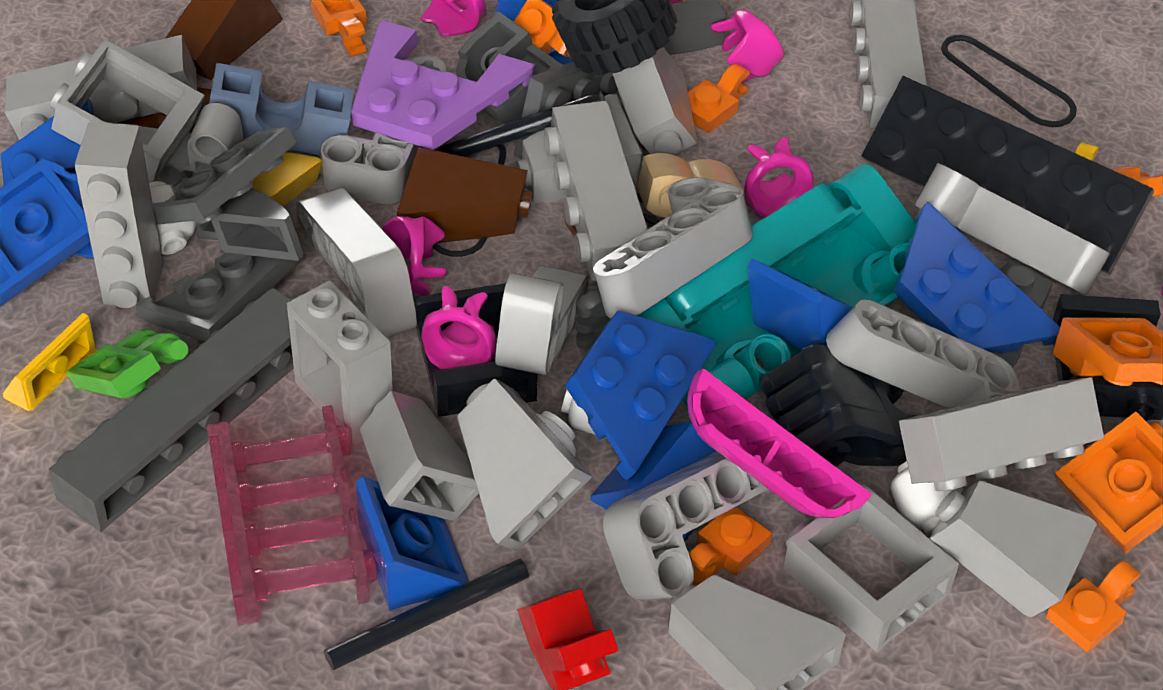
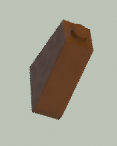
[165,0,283,80]
[397,147,533,243]

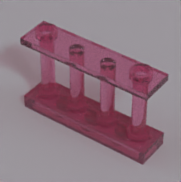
[207,405,377,625]

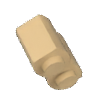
[636,153,744,218]

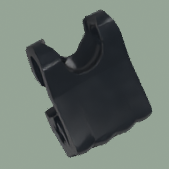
[760,344,917,467]

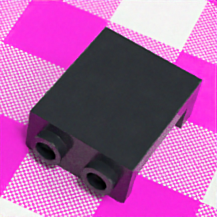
[415,283,538,417]
[1053,294,1163,421]

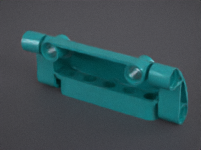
[636,164,916,406]

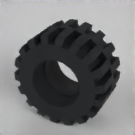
[552,0,677,75]

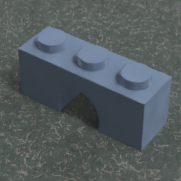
[209,63,354,155]

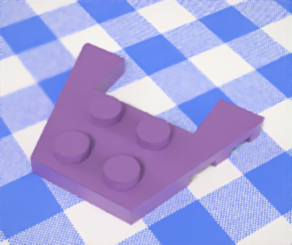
[351,20,536,150]

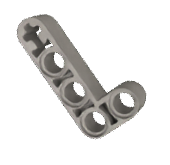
[320,56,446,204]
[104,103,244,185]
[915,163,1110,296]
[593,177,753,318]
[296,187,417,338]
[495,265,588,376]
[826,300,1020,408]
[603,451,768,601]

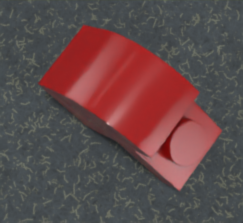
[517,588,619,690]

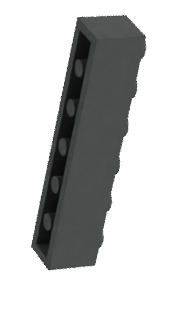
[49,287,294,532]

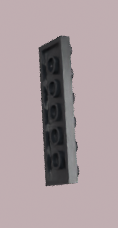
[861,76,1154,275]

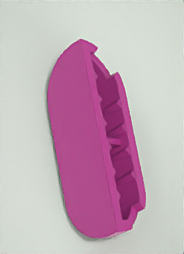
[687,369,871,518]

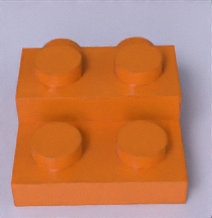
[1052,318,1163,386]
[1055,412,1163,554]

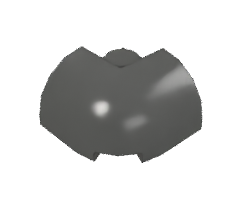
[456,11,562,125]

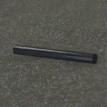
[434,91,605,157]
[324,559,529,670]

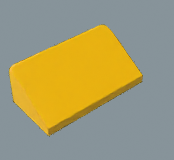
[252,152,322,207]
[2,313,96,411]

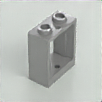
[50,39,205,183]
[287,280,393,445]
[783,484,959,652]

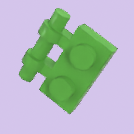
[66,329,188,398]

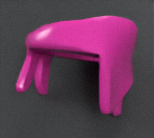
[421,0,487,37]
[711,9,784,82]
[744,137,814,218]
[382,216,447,296]
[421,286,497,369]

